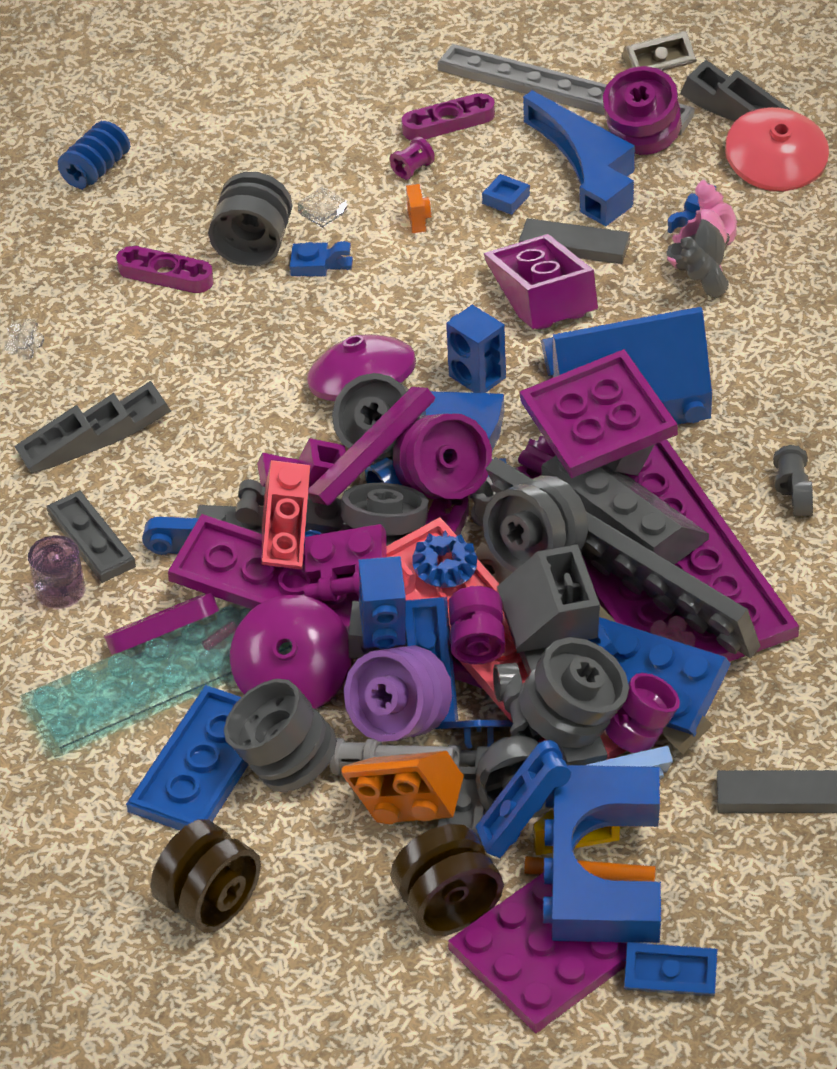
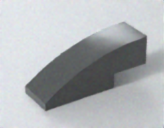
[680,59,790,122]

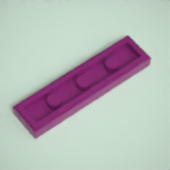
[308,387,435,505]

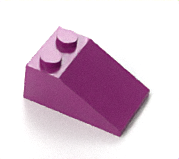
[484,234,598,329]

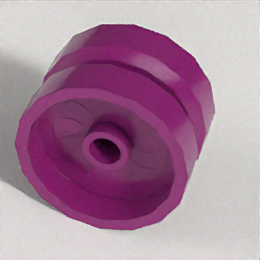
[603,66,682,155]
[393,414,492,499]

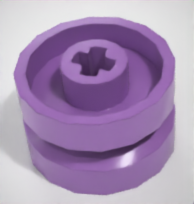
[344,645,452,742]

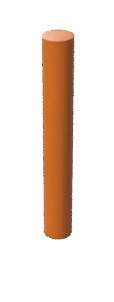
[524,856,656,882]

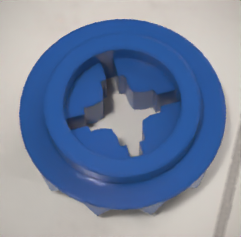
[412,530,477,588]

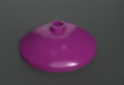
[307,334,416,401]
[230,595,352,710]

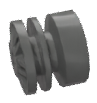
[208,172,293,266]
[224,679,337,793]

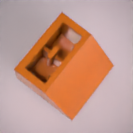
[341,751,464,824]

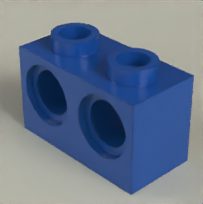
[446,304,506,393]
[358,556,406,649]

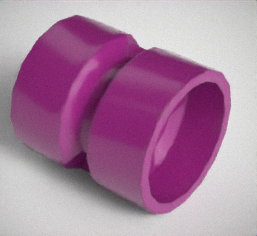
[449,586,505,664]
[605,673,680,753]

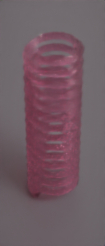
[202,621,239,650]

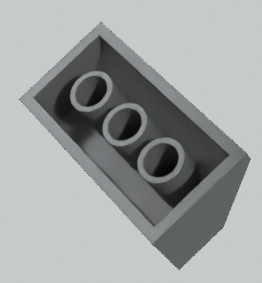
[542,456,709,565]

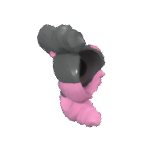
[666,180,737,299]

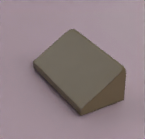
[621,31,697,70]

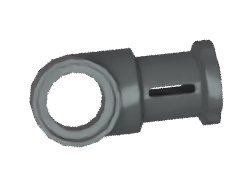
[773,445,813,517]
[493,663,542,741]

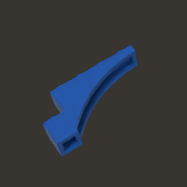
[523,90,635,226]

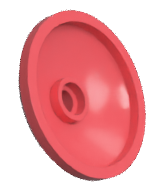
[725,108,829,191]

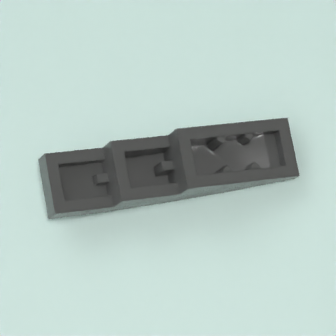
[14,381,171,473]

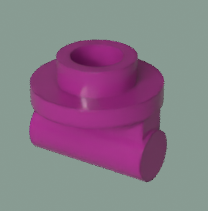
[518,435,556,475]

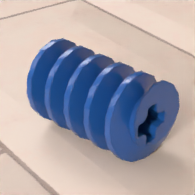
[57,121,131,190]

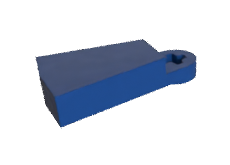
[426,391,505,451]

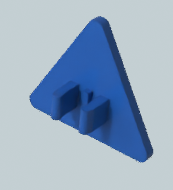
[435,720,513,749]

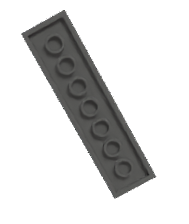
[486,457,761,659]

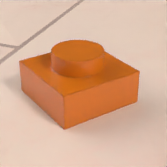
[406,184,431,233]

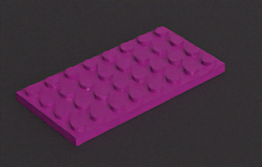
[515,439,799,662]

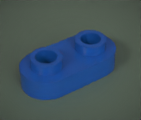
[142,517,199,555]

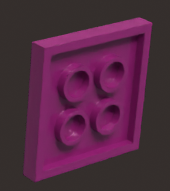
[520,349,678,478]
[448,872,627,1034]

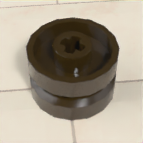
[150,819,261,933]
[390,824,504,936]

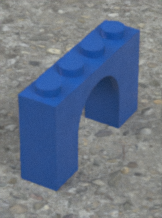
[543,765,661,943]

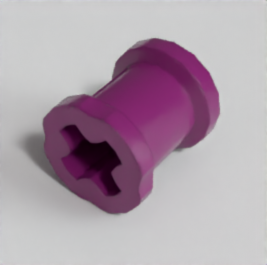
[389,137,435,180]

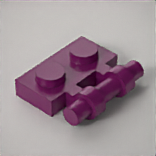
[304,524,387,602]

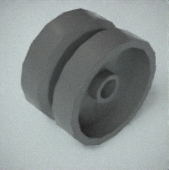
[332,373,426,463]
[483,475,588,572]
[340,483,429,546]
[519,637,629,748]

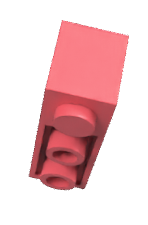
[261,460,310,570]

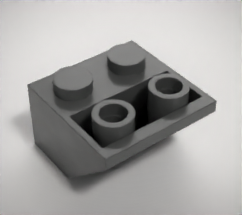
[497,544,600,653]

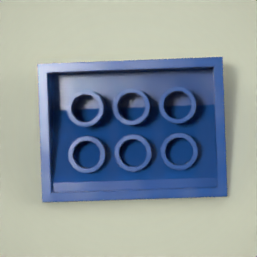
[553,306,712,425]

